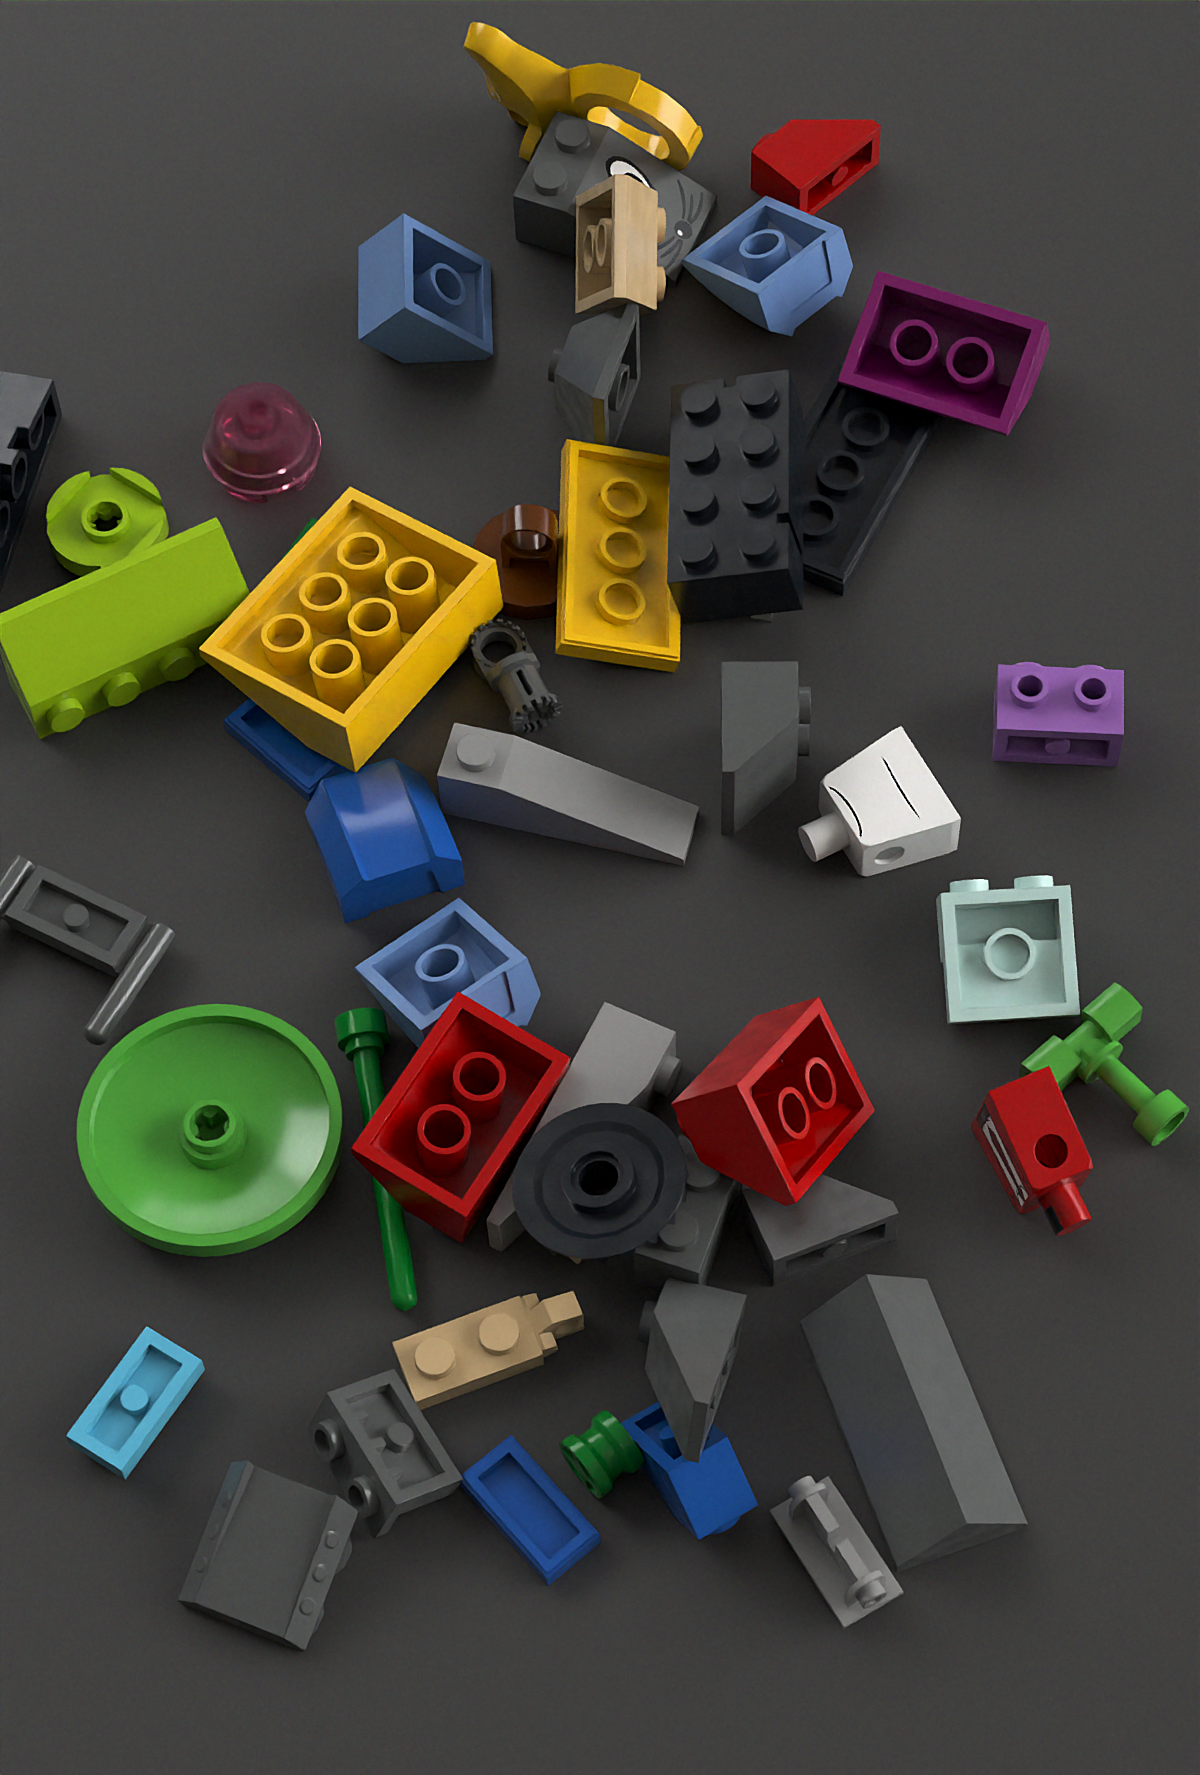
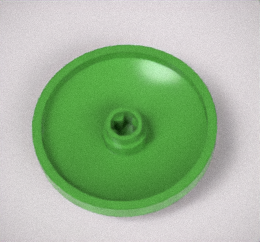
[77,1004,344,1257]

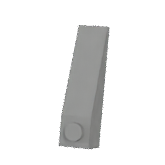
[437,723,699,866]
[486,1002,682,1252]

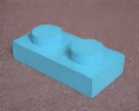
[66,1326,205,1480]

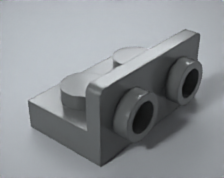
[308,1369,463,1538]

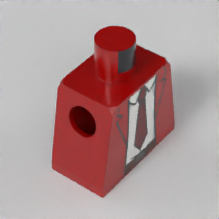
[971,1066,1093,1237]

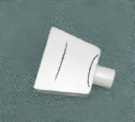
[798,726,961,877]

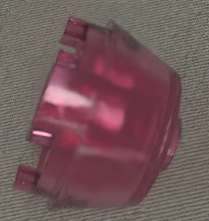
[203,382,321,503]

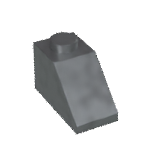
[742,1174,899,1286]

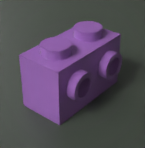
[992,662,1124,767]

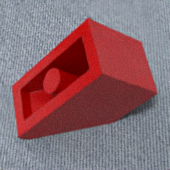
[750,119,881,216]

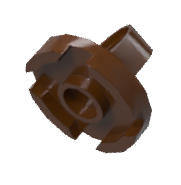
[473,504,560,620]

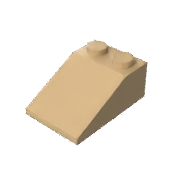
[575,174,666,316]

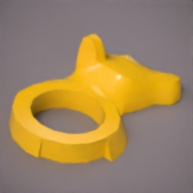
[463,22,703,171]

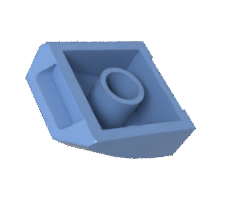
[681,196,853,336]
[353,898,541,1048]

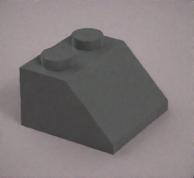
[721,661,811,835]

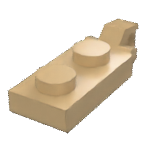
[392,1291,584,1410]

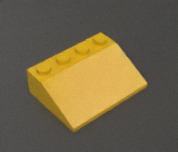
[199,487,503,773]

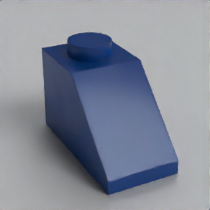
[621,1401,758,1540]

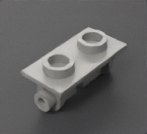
[769,1476,904,1629]

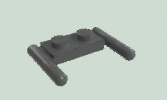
[0,855,176,1045]

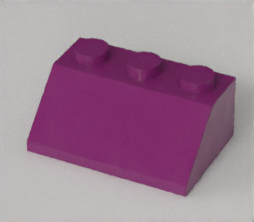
[838,270,1051,437]

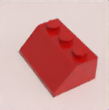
[351,992,571,1244]
[671,997,875,1206]

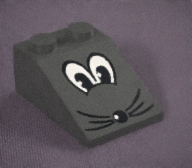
[513,111,717,288]

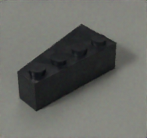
[0,370,62,593]

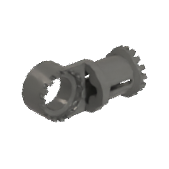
[471,619,563,734]

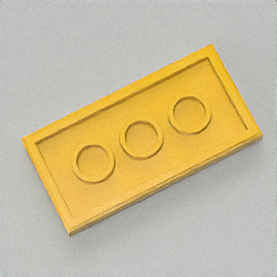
[555,439,680,672]

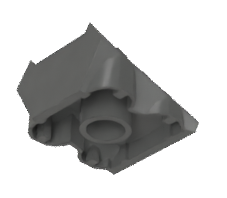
[178,1460,358,1652]

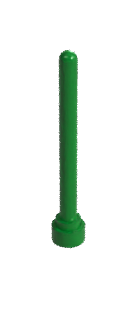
[334,1008,418,1311]

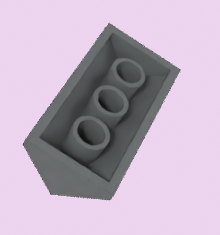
[800,1274,1028,1572]

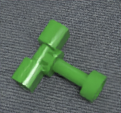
[1020,982,1189,1146]

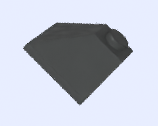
[548,303,641,447]

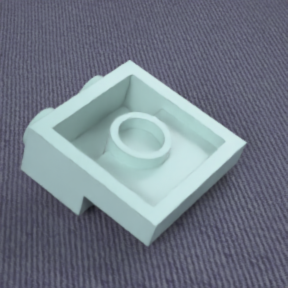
[936,875,1080,1024]

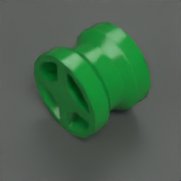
[559,1410,645,1498]

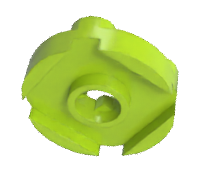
[46,468,169,577]

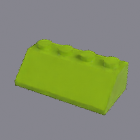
[0,517,250,739]

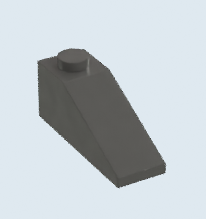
[638,1277,747,1463]

